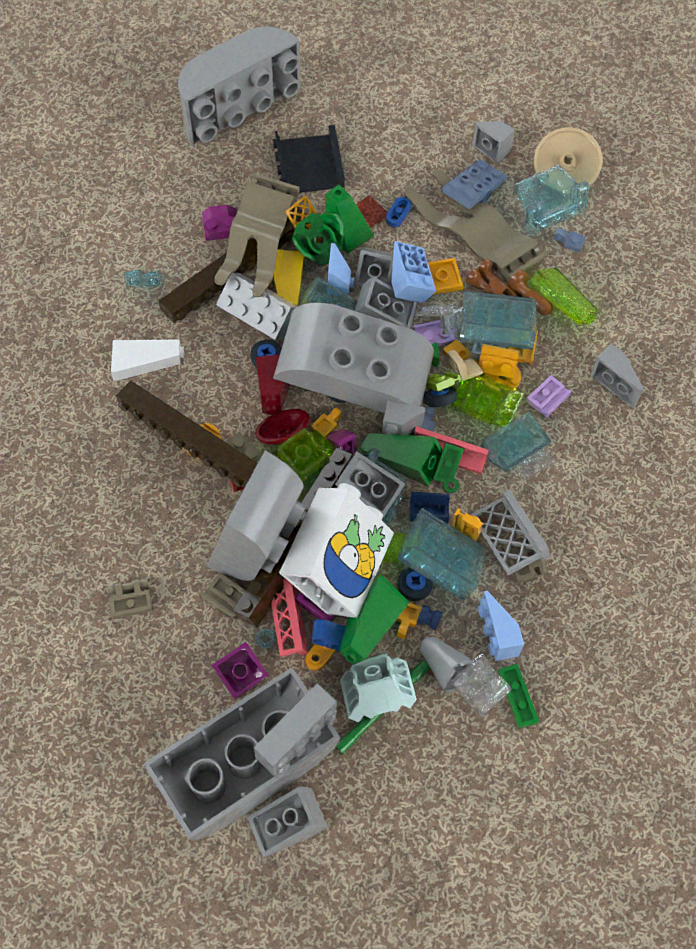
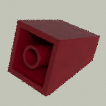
[256,354,290,415]

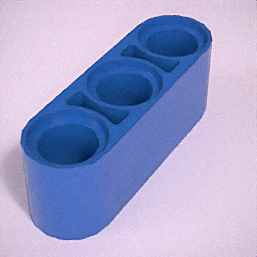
[312,619,346,651]

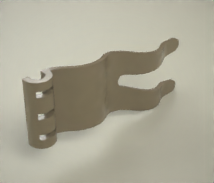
[404,170,549,282]
[215,172,299,298]

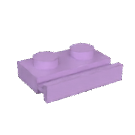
[414,318,456,346]
[526,375,571,418]

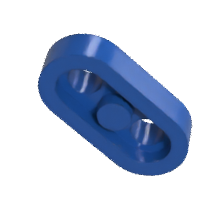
[386,197,412,227]

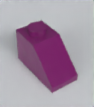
[327,428,356,454]

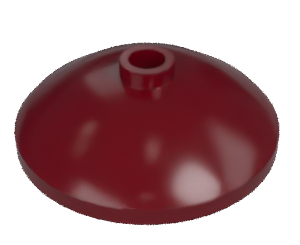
[255,409,310,445]

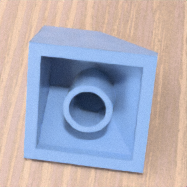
[328,243,354,294]

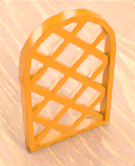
[285,195,321,243]

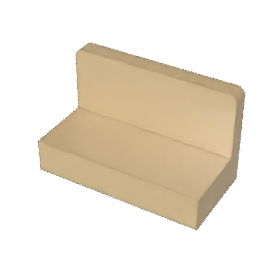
[448,350,483,381]

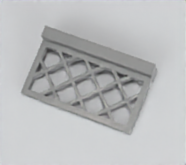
[470,490,550,575]

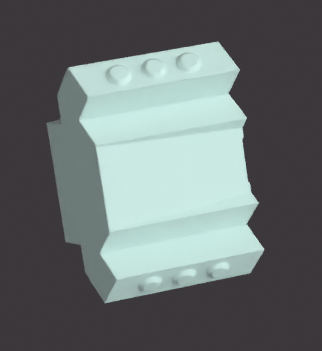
[340,653,417,722]

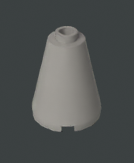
[420,636,475,693]

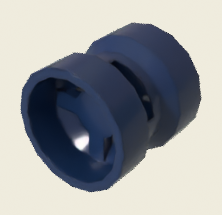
[417,605,443,631]

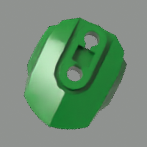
[292,212,345,265]

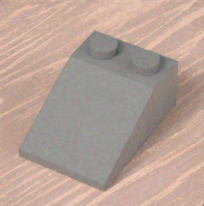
[355,277,417,329]
[591,344,643,409]
[335,451,405,516]
[247,786,328,857]

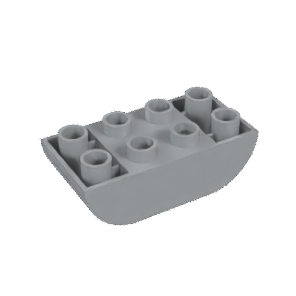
[178,27,301,146]

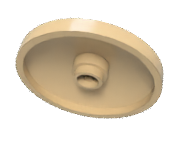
[534,127,603,194]

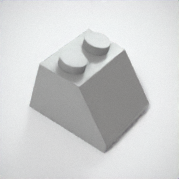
[472,121,515,163]
[354,247,393,286]
[382,400,426,435]

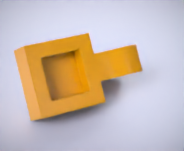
[311,407,342,440]
[396,603,422,639]

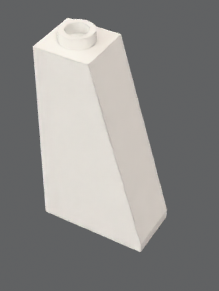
[111,340,184,381]

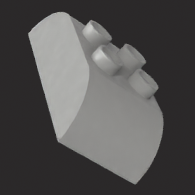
[273,303,434,413]
[206,451,307,581]
[143,668,340,840]

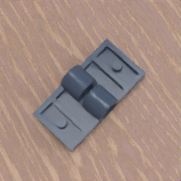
[442,159,507,209]

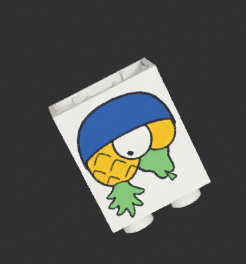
[279,483,394,618]

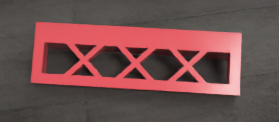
[414,426,489,474]
[271,578,309,657]

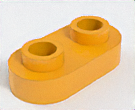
[305,644,336,671]

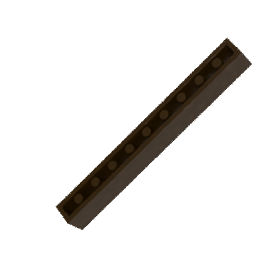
[159,206,308,323]
[116,380,258,488]
[233,448,353,628]

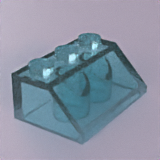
[480,412,552,472]

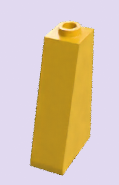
[273,250,304,306]

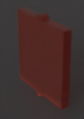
[356,195,387,228]

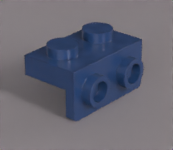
[410,492,450,524]

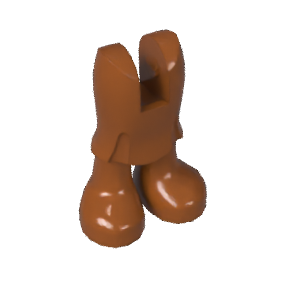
[466,259,518,309]
[508,269,554,316]

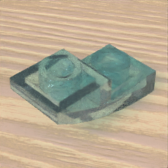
[123,269,163,288]

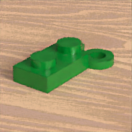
[433,443,464,493]

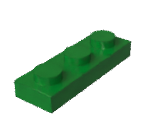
[497,664,539,729]

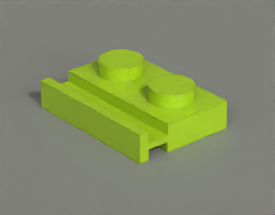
[426,372,462,391]

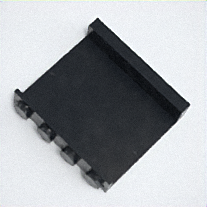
[272,125,345,194]

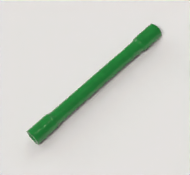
[335,660,431,755]

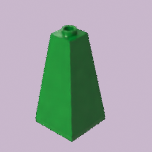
[325,185,374,254]
[360,433,443,486]
[339,575,409,665]

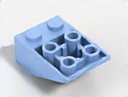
[391,241,436,303]
[478,591,524,661]

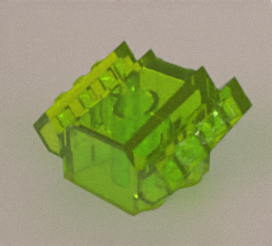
[451,374,524,429]
[275,428,336,482]

